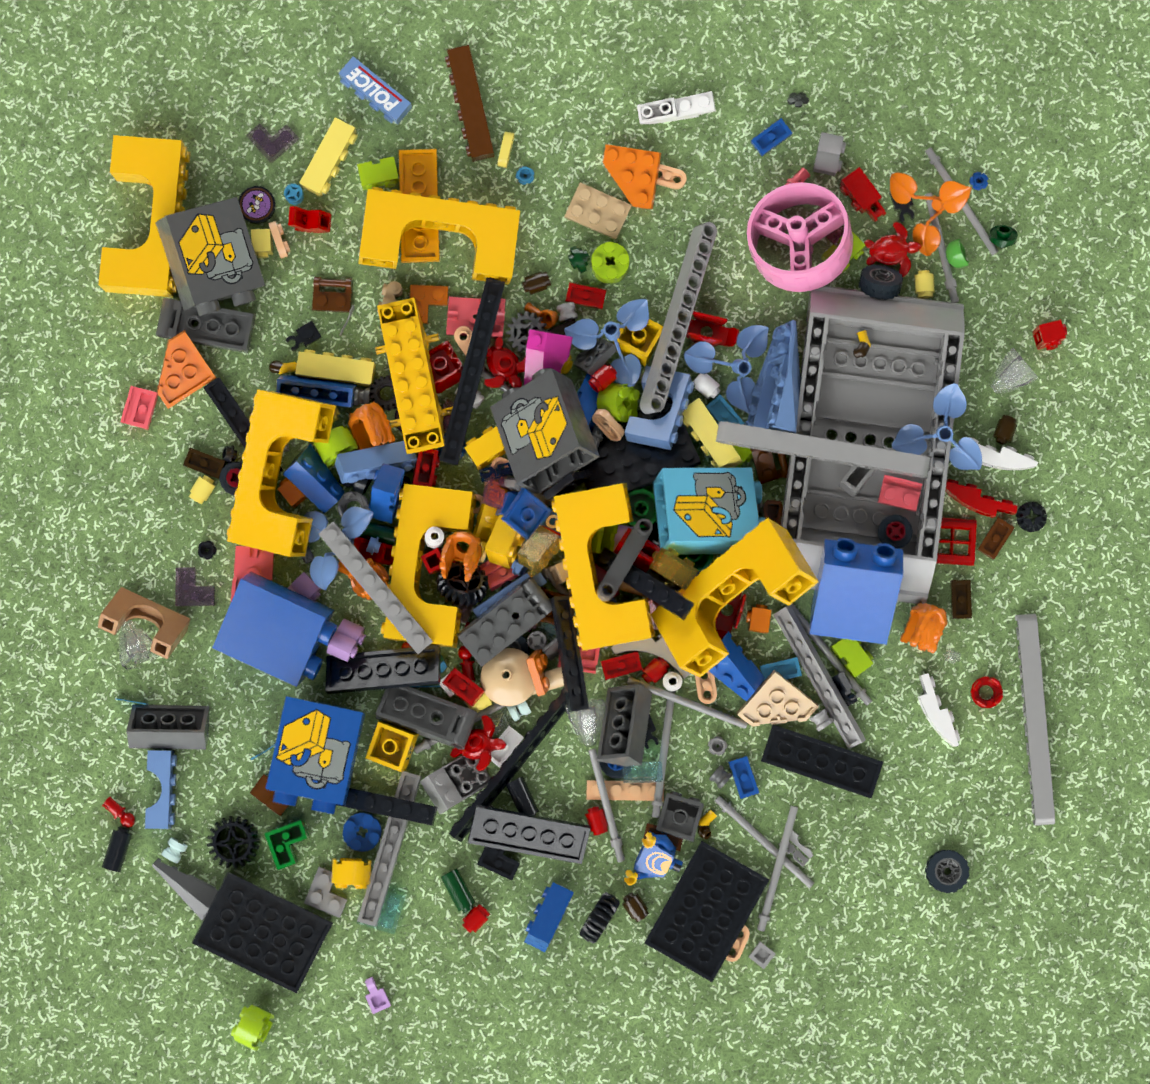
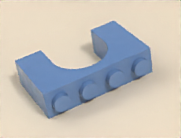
[624,366,694,450]

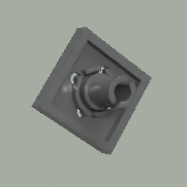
[573,337,617,376]

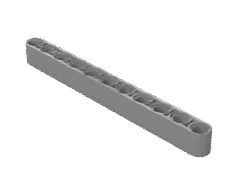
[640,222,717,414]
[716,422,930,478]
[1015,614,1055,826]

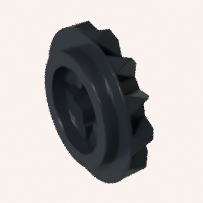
[1016,501,1047,532]

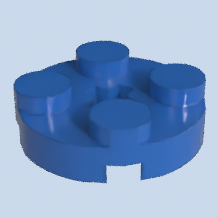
[343,813,382,852]

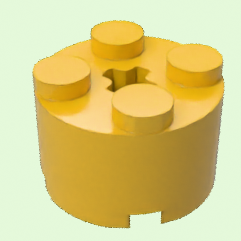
[331,858,372,889]

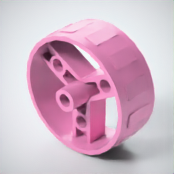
[747,182,853,292]

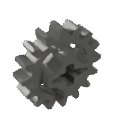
[506,312,548,353]

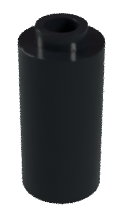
[505,776,539,816]
[102,827,132,872]

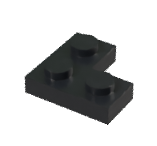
[477,846,520,881]

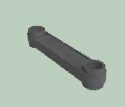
[597,519,653,601]

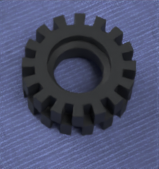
[370,375,397,411]

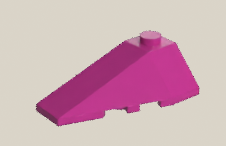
[524,329,573,385]

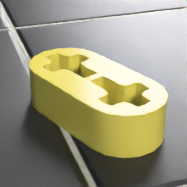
[497,131,515,168]

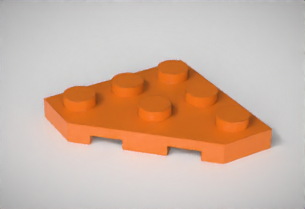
[603,144,661,210]
[157,330,216,409]

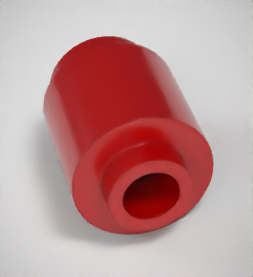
[588,365,617,393]
[641,657,670,684]
[585,806,608,836]
[462,904,491,933]

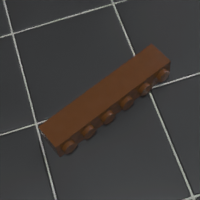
[445,45,495,162]

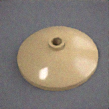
[480,648,535,706]

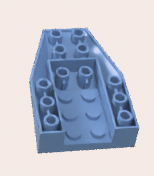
[744,320,801,434]

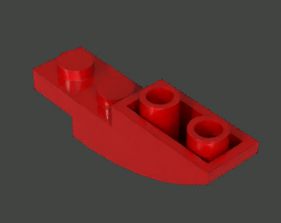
[945,479,1018,518]

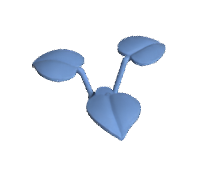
[564,299,649,387]
[684,325,769,412]
[892,383,982,470]
[304,507,374,591]

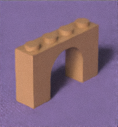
[98,587,190,659]

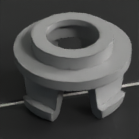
[337,491,369,518]

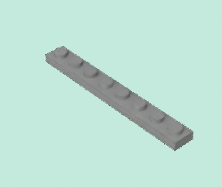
[319,521,433,654]
[773,605,866,749]
[357,771,422,927]

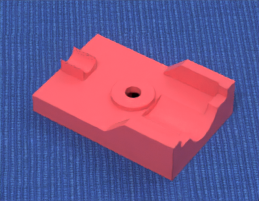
[446,297,506,339]
[231,546,274,601]

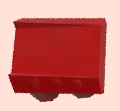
[429,341,463,394]

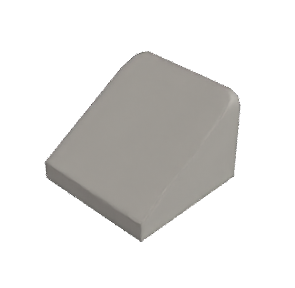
[542,638,559,661]

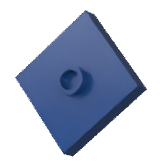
[501,487,552,542]

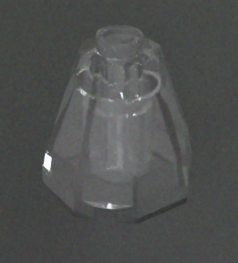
[990,348,1039,395]
[119,620,159,670]
[565,699,606,746]

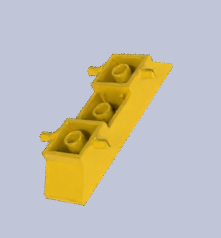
[375,297,453,455]

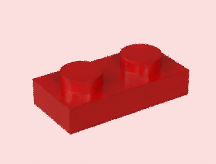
[565,282,606,310]
[600,651,643,680]
[442,668,485,707]

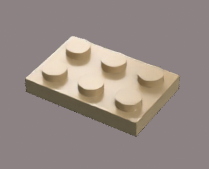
[565,182,632,240]

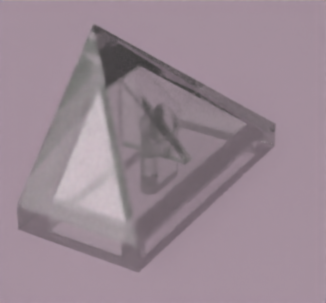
[473,707,515,737]

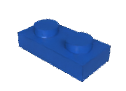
[751,118,792,157]
[728,756,759,799]

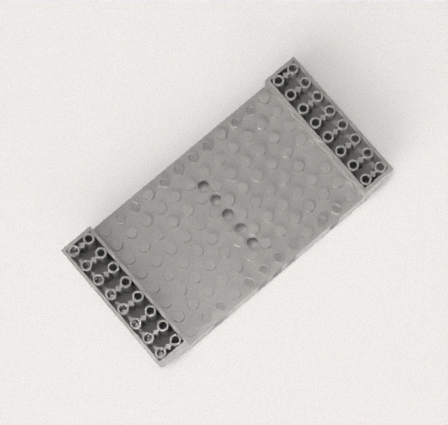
[781,286,965,604]

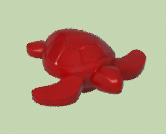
[864,222,922,277]
[484,337,526,388]
[450,715,507,771]

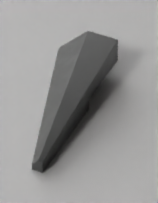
[152,858,218,921]

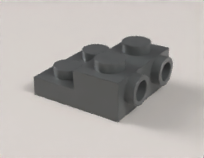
[656,791,704,842]

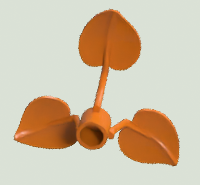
[890,172,972,256]

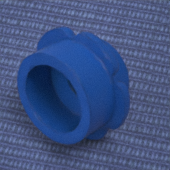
[970,172,988,190]

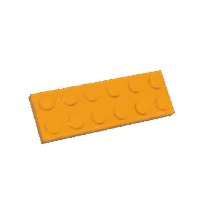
[399,149,440,263]

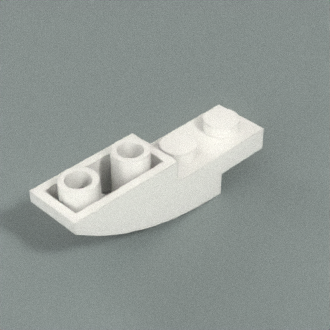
[637,91,716,124]
[968,437,1038,470]
[917,673,960,747]

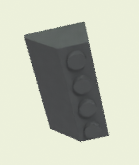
[597,684,652,767]
[126,705,209,750]

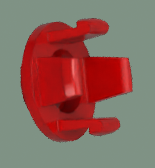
[971,677,1003,708]

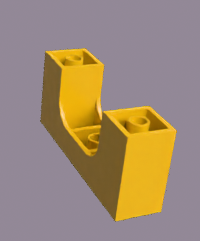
[98,135,190,297]
[358,187,520,285]
[227,389,336,557]
[552,483,655,651]
[381,484,477,648]
[650,518,819,677]

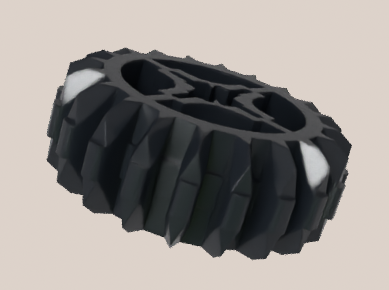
[436,561,489,608]
[207,816,260,869]
[580,892,620,944]

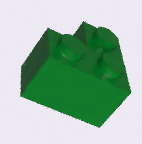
[264,819,310,870]

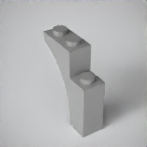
[611,634,692,680]

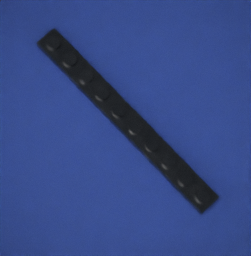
[439,277,505,466]
[449,687,568,842]

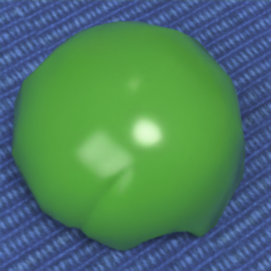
[946,239,969,268]

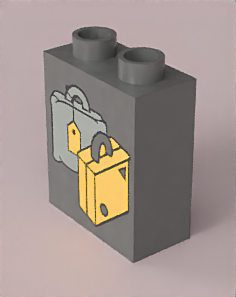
[156,197,265,317]
[490,368,600,494]

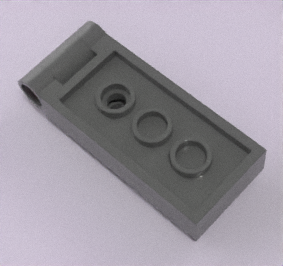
[156,298,256,353]
[456,576,552,667]
[375,687,478,750]

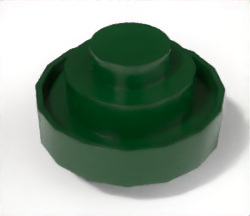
[989,225,1018,248]
[568,245,590,273]

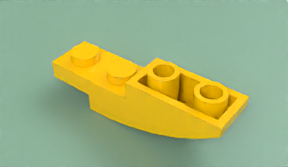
[466,484,507,563]

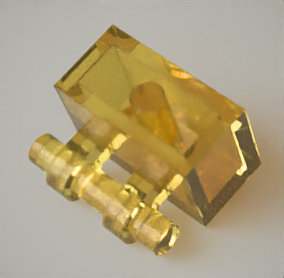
[517,525,560,577]
[649,547,698,590]

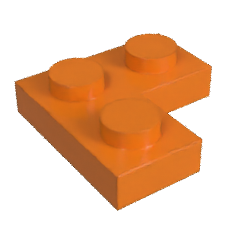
[410,285,449,324]
[526,649,550,696]

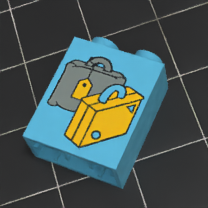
[653,468,765,555]

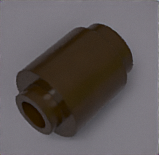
[522,271,551,295]
[993,415,1017,445]
[622,892,649,922]

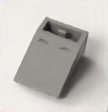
[420,755,491,814]

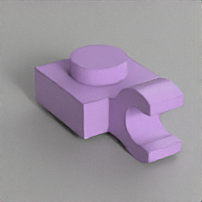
[365,977,391,1014]

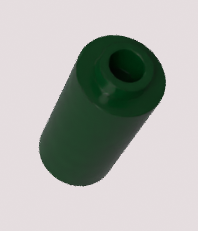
[359,522,397,546]
[440,868,475,913]

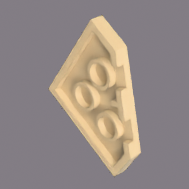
[737,670,819,727]

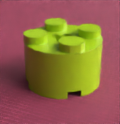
[591,241,629,284]
[597,383,640,422]
[313,425,358,468]
[231,1005,274,1051]

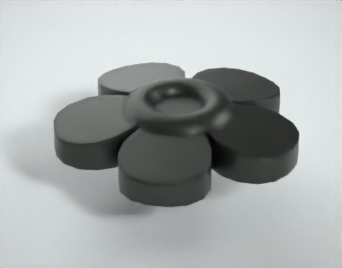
[787,92,809,108]

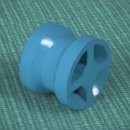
[284,184,304,205]

